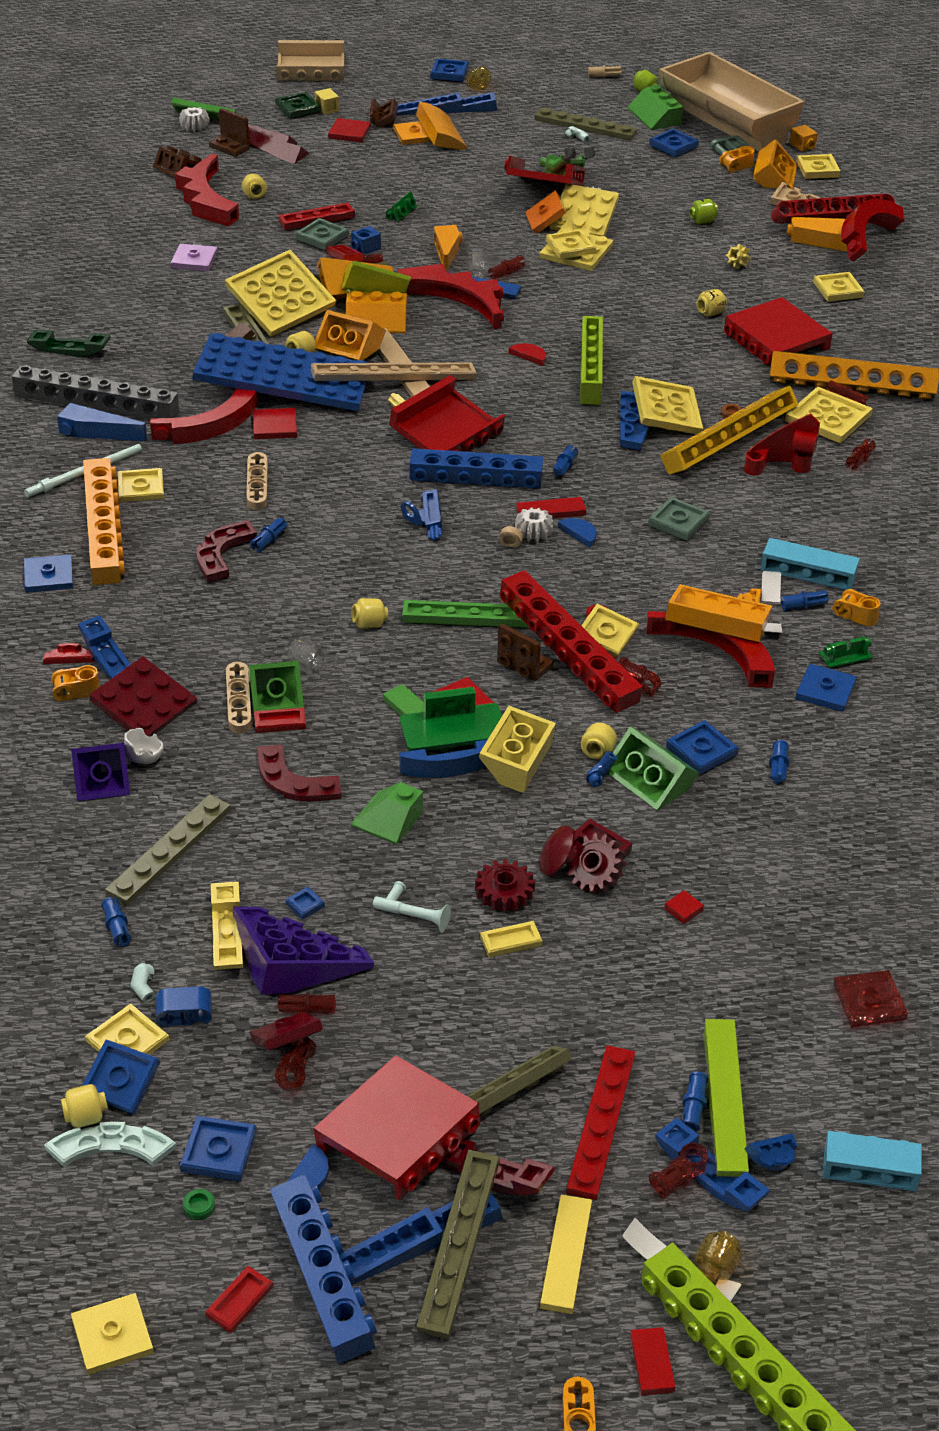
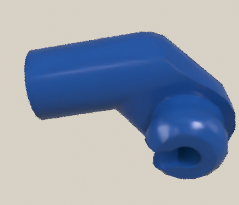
[586,751,617,787]

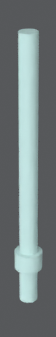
[24,444,142,498]

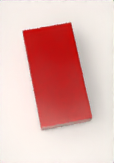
[254,708,306,733]
[205,1266,274,1333]
[630,1327,675,1396]

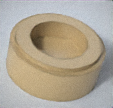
[499,526,523,548]

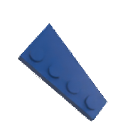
[620,390,651,451]

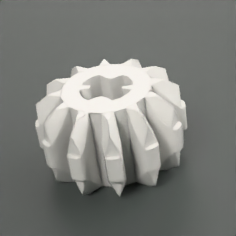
[179,107,209,132]
[515,507,553,543]

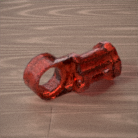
[619,656,662,696]
[275,1037,317,1090]
[649,1143,708,1198]

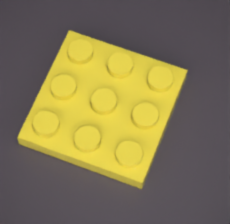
[550,183,619,236]
[539,227,614,271]
[632,376,703,434]
[785,387,873,444]

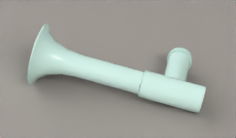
[373,881,451,933]

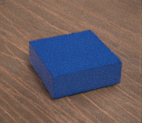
[286,887,325,920]

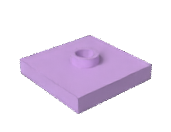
[171,244,217,271]

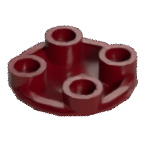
[539,825,577,878]

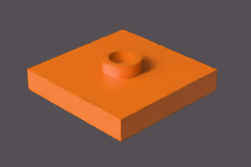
[525,190,566,233]

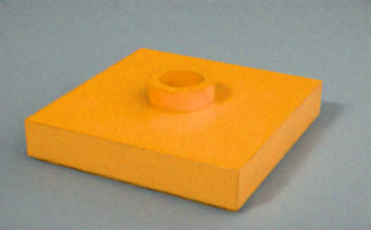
[393,121,432,145]

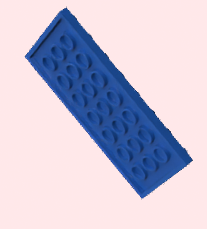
[192,333,368,411]

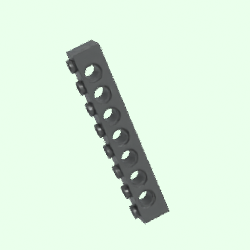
[12,365,179,420]

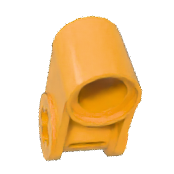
[719,146,754,173]
[832,589,881,626]
[51,665,101,701]

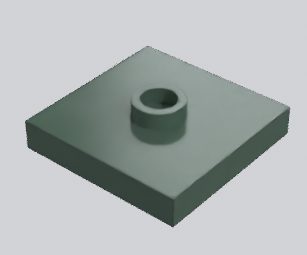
[296,218,349,250]
[648,497,710,541]

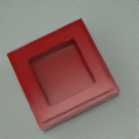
[664,890,704,924]

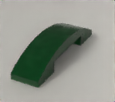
[27,330,111,357]

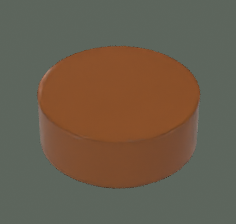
[721,404,742,419]

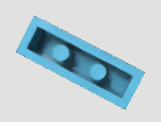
[823,1131,922,1191]

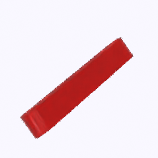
[771,193,895,224]

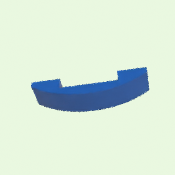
[78,615,131,679]
[399,740,487,778]
[655,1118,770,1212]

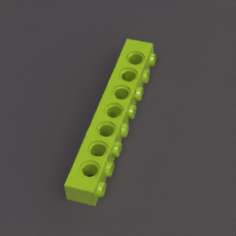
[641,1243,856,1431]

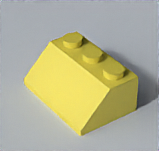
[479,706,556,793]

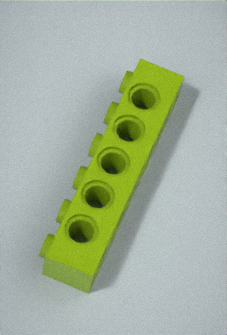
[580,316,603,405]

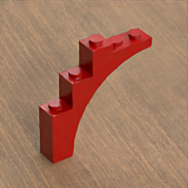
[175,154,239,227]
[397,264,504,329]

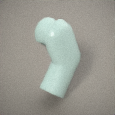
[565,126,591,143]

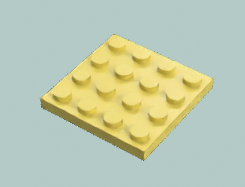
[225,250,336,337]

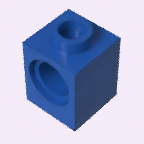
[351,226,381,255]

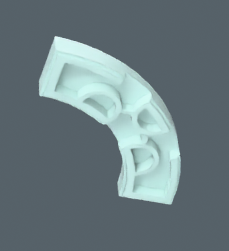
[44,1122,177,1167]

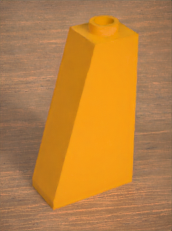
[787,217,848,252]
[317,257,393,300]

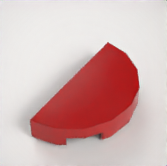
[508,343,546,366]
[43,643,93,664]

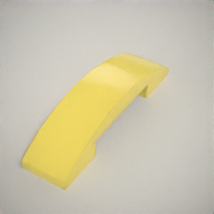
[211,881,243,970]

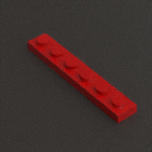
[566,1045,636,1201]

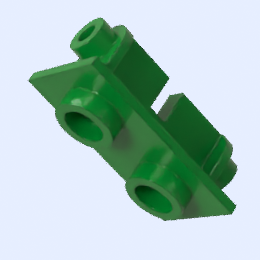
[385,191,417,223]
[819,636,873,668]

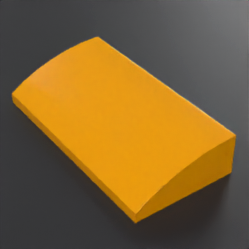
[416,102,467,150]
[665,584,772,642]

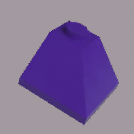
[71,742,130,801]

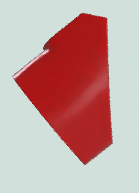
[744,413,820,476]

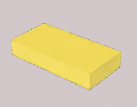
[480,921,542,957]

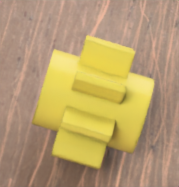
[726,244,751,269]

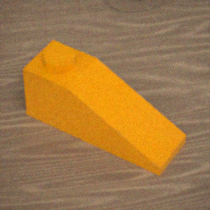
[434,225,462,270]

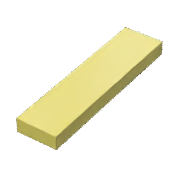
[540,1195,592,1314]

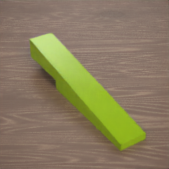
[703,1019,749,1177]

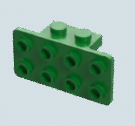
[400,687,502,751]

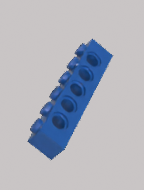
[410,448,543,488]
[270,1174,377,1364]

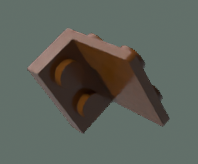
[209,108,250,157]
[153,145,202,177]
[497,624,554,681]

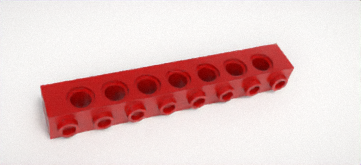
[499,570,643,713]

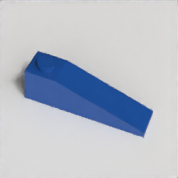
[57,403,147,441]

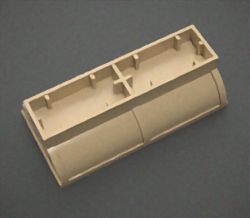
[659,52,805,151]

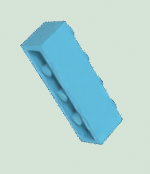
[761,538,860,590]

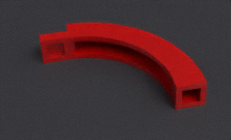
[841,199,905,262]
[150,388,260,444]
[646,611,775,688]

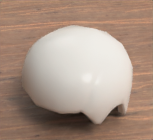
[124,728,163,764]

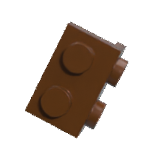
[369,98,398,128]

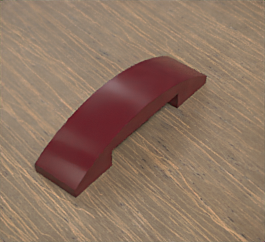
[440,1139,555,1195]

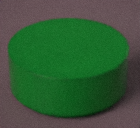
[183,1189,215,1220]

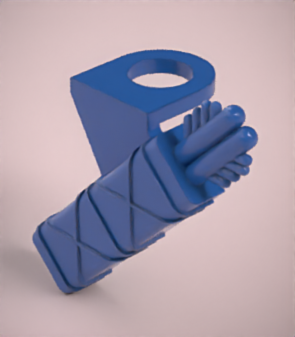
[400,489,443,541]

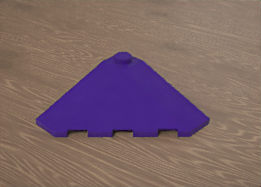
[232,906,374,995]

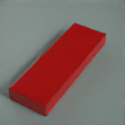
[516,497,586,519]

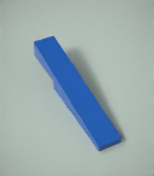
[396,92,498,116]
[320,1193,503,1294]

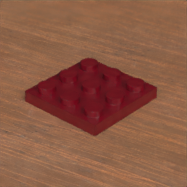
[89,656,197,737]

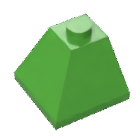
[248,660,304,712]
[351,782,423,845]

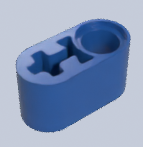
[156,987,212,1026]

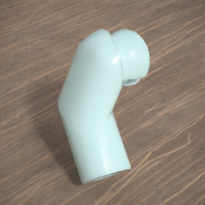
[130,963,155,1003]

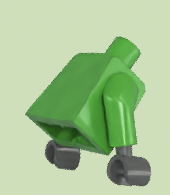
[540,147,595,176]

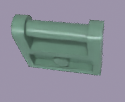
[710,135,755,155]

